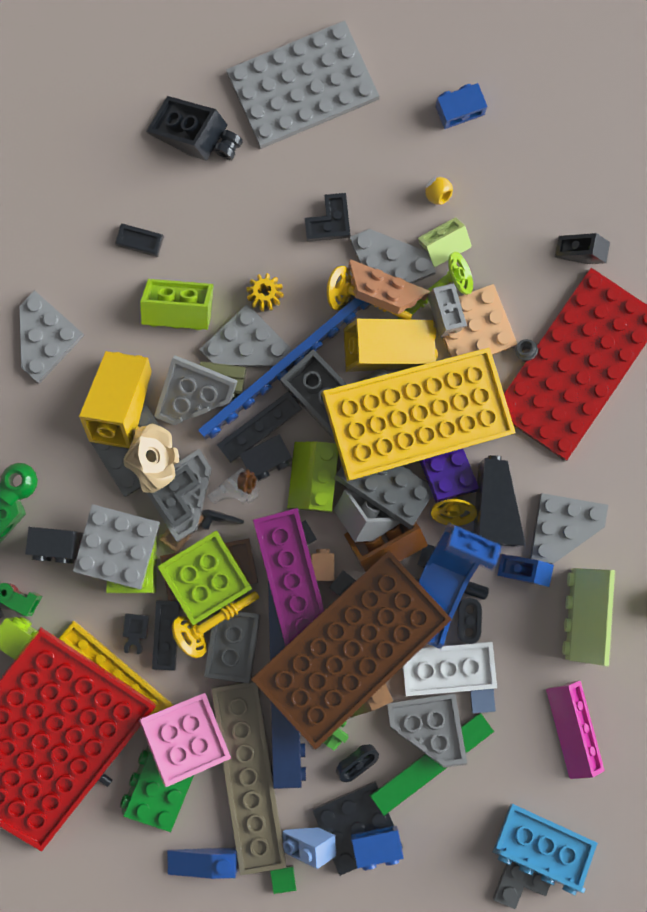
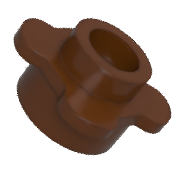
[237,470,256,494]

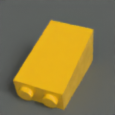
[343,319,438,372]
[79,351,152,448]

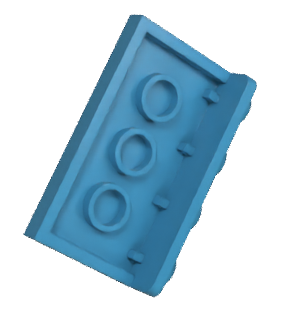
[492,804,598,896]

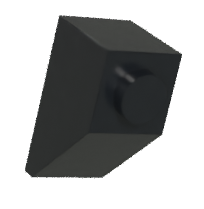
[555,233,610,264]

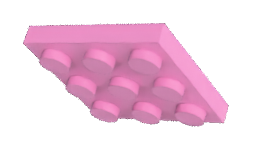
[139,693,231,787]

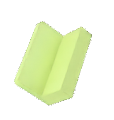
[418,217,472,267]

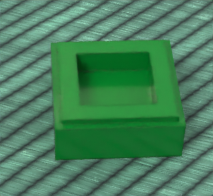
[270,865,297,894]

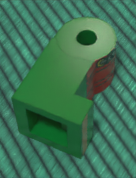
[0,583,43,617]

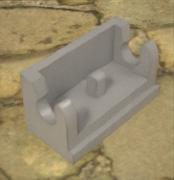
[428,284,467,337]

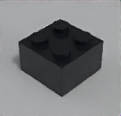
[25,527,84,564]

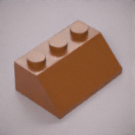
[344,522,428,572]

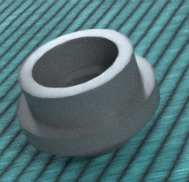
[515,339,538,361]

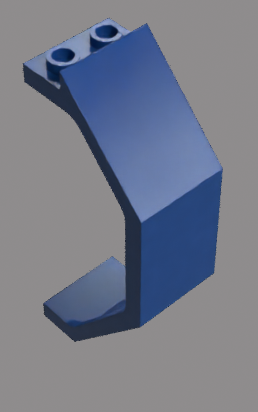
[418,523,501,649]

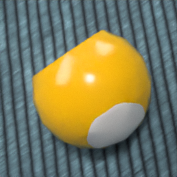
[425,177,453,205]

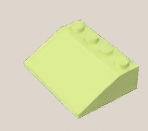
[562,568,615,666]

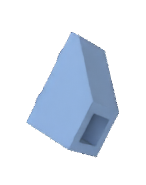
[282,827,336,869]

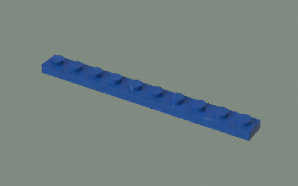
[198,298,372,439]

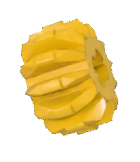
[246,273,284,311]

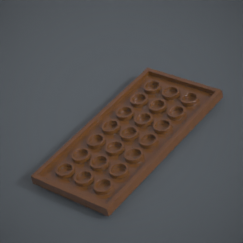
[251,551,452,750]

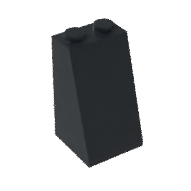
[473,455,525,547]

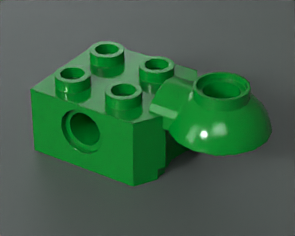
[0,463,38,543]

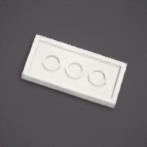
[403,642,497,696]

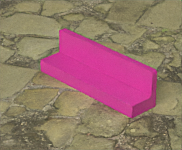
[546,681,605,779]

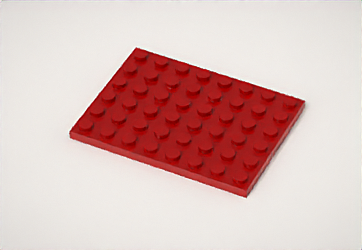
[0,627,156,852]

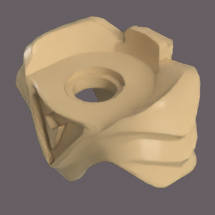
[124,423,179,493]

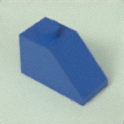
[497,554,554,587]

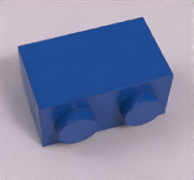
[435,83,488,130]
[351,825,404,870]

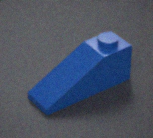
[167,847,238,879]

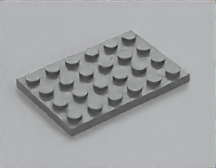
[226,21,379,149]

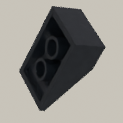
[146,96,228,161]

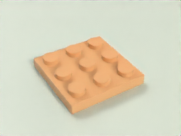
[443,284,517,357]

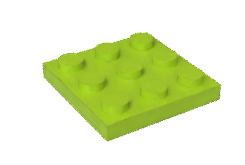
[157,530,252,626]

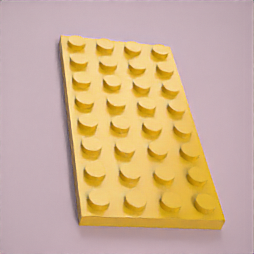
[321,347,515,481]

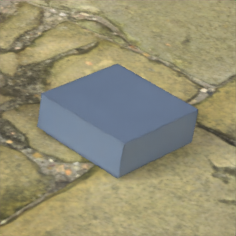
[470,689,496,713]

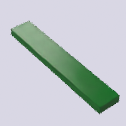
[370,713,494,816]

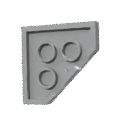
[349,229,436,283]
[19,290,85,384]
[199,304,293,367]
[154,355,238,425]
[147,449,212,542]
[530,493,608,564]
[387,694,467,768]

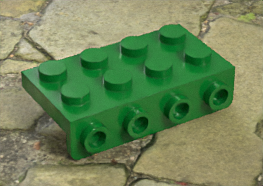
[120,745,194,832]

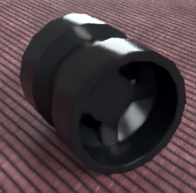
[214,130,243,161]

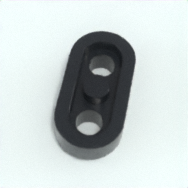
[457,598,482,644]
[336,744,379,782]

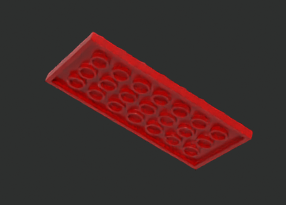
[504,267,647,461]

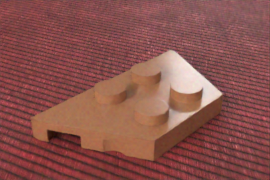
[348,260,430,314]

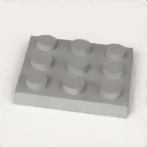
[73,504,160,589]

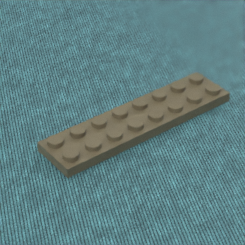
[211,681,287,876]

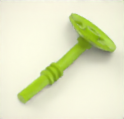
[397,252,473,319]

